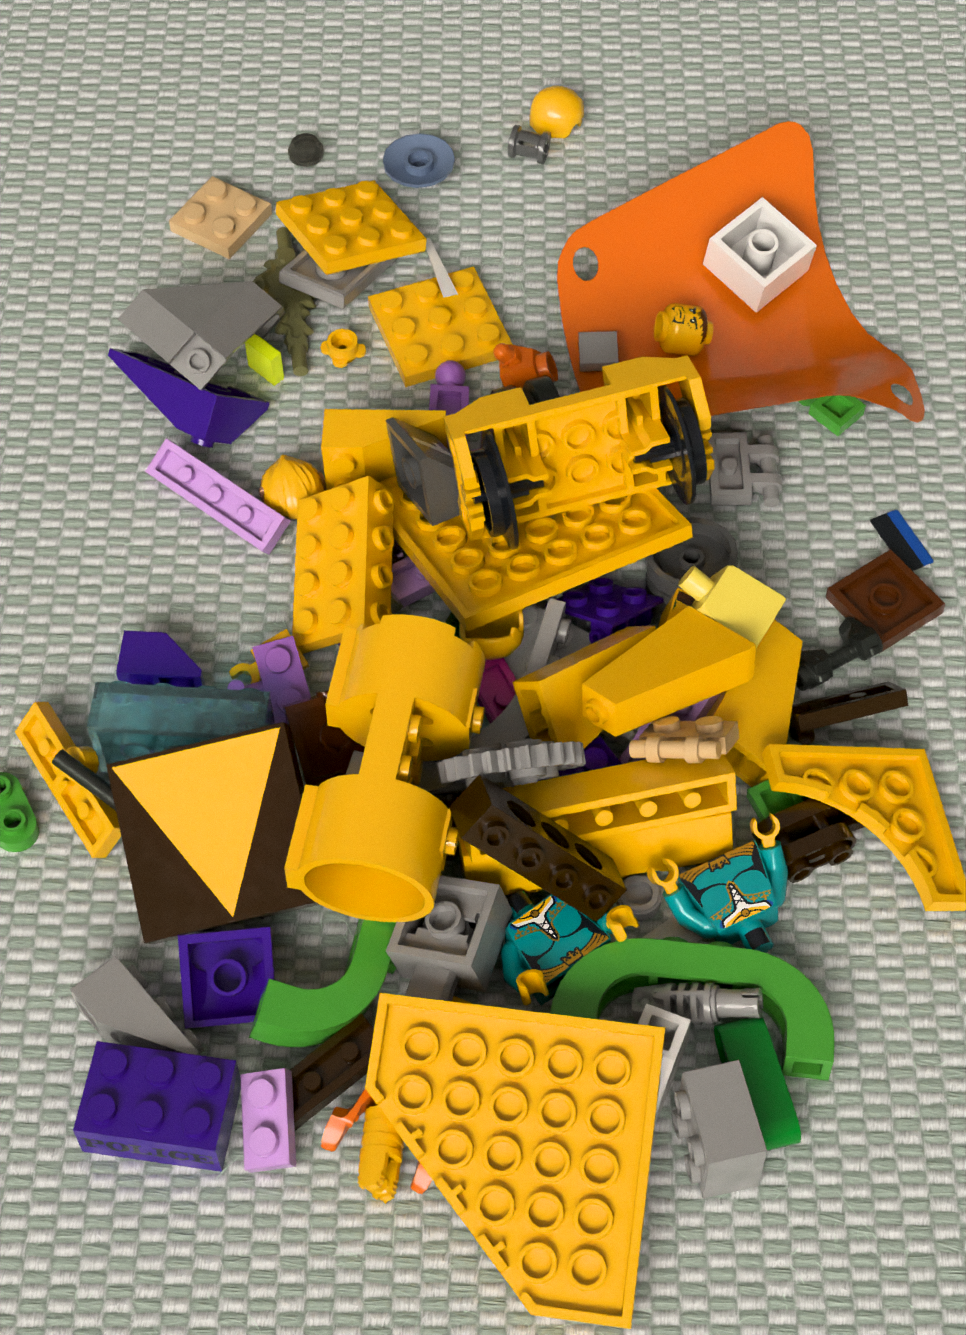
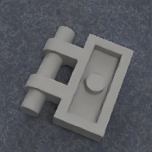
[708,432,782,507]

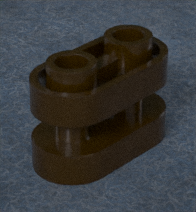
[752,798,857,883]

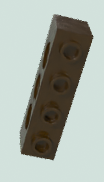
[449,774,627,922]

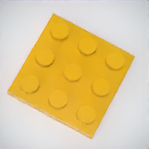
[276,180,427,275]
[368,266,513,387]

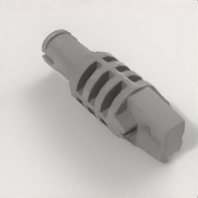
[631,983,763,1025]

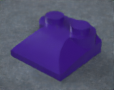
[178,927,276,1029]

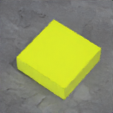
[245,334,284,386]

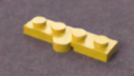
[15,701,121,858]

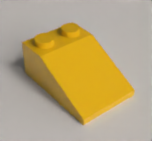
[321,409,448,490]

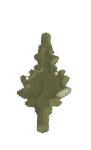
[253,227,318,376]

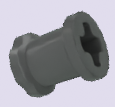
[508,125,551,164]

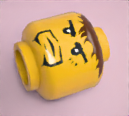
[654,303,713,356]

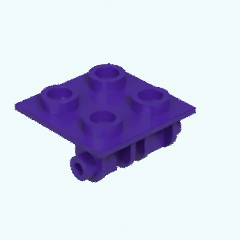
[546,578,663,644]

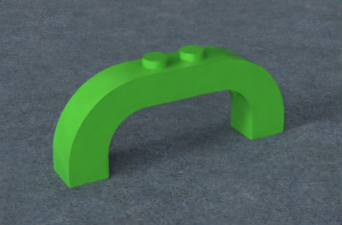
[249,919,396,1047]
[550,937,834,1080]

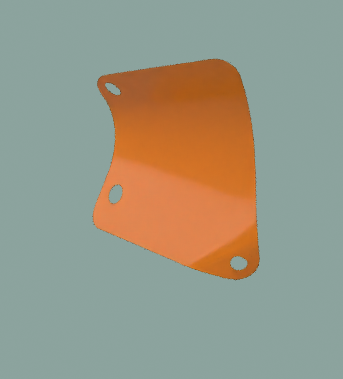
[557,121,925,423]

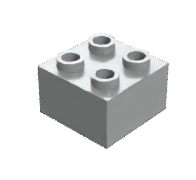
[672,1060,767,1199]

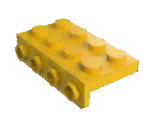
[292,476,395,654]

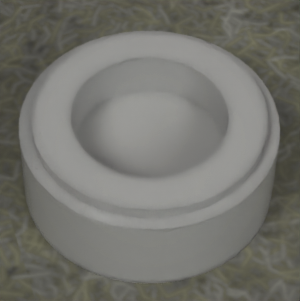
[616,874,662,921]

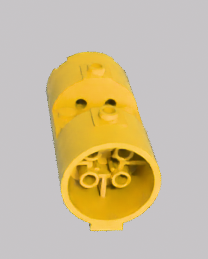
[284,614,485,922]

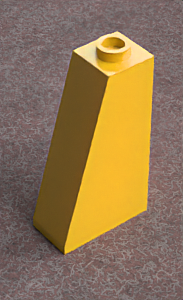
[582,606,756,737]
[705,619,803,787]
[512,625,656,749]

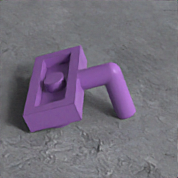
[227,636,311,725]

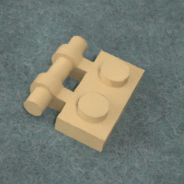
[629,716,739,764]

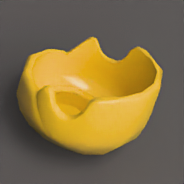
[529,85,584,138]
[459,610,524,660]

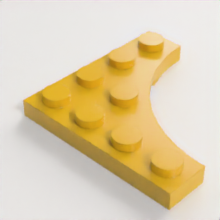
[761,744,966,911]

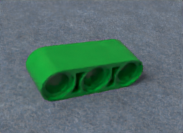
[714,1017,801,1151]

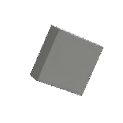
[578,331,619,372]

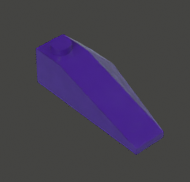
[108,348,270,448]

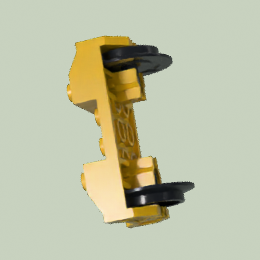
[443,355,715,550]

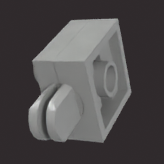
[386,875,513,1001]

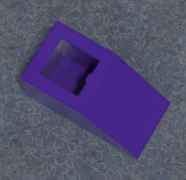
[116,630,207,702]

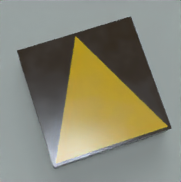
[106,722,320,944]

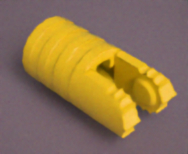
[357,1105,404,1204]

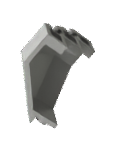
[118,281,286,391]

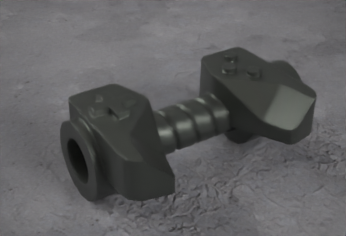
[796,617,883,691]

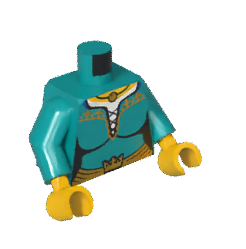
[647,813,788,953]
[501,890,639,1006]

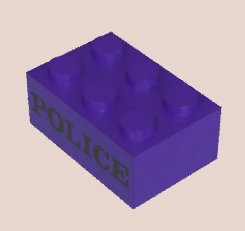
[73,1041,241,1172]

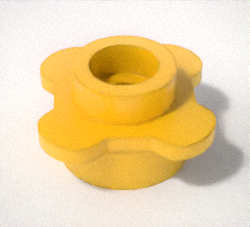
[320,329,366,368]

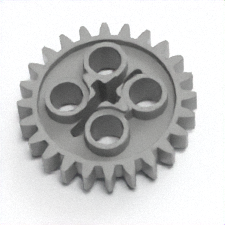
[436,738,586,788]

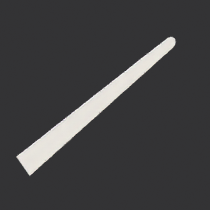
[426,238,458,298]

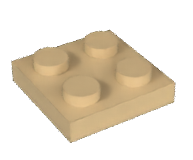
[169,176,272,259]

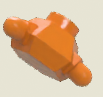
[493,343,558,389]

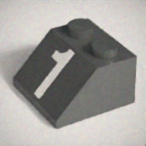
[385,417,460,526]

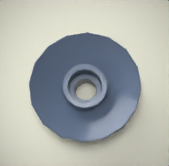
[383,133,455,188]

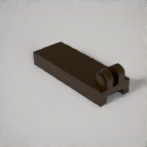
[789,681,909,745]
[290,1013,374,1131]

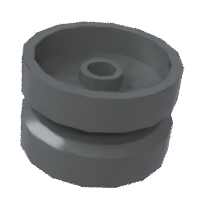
[645,517,738,615]

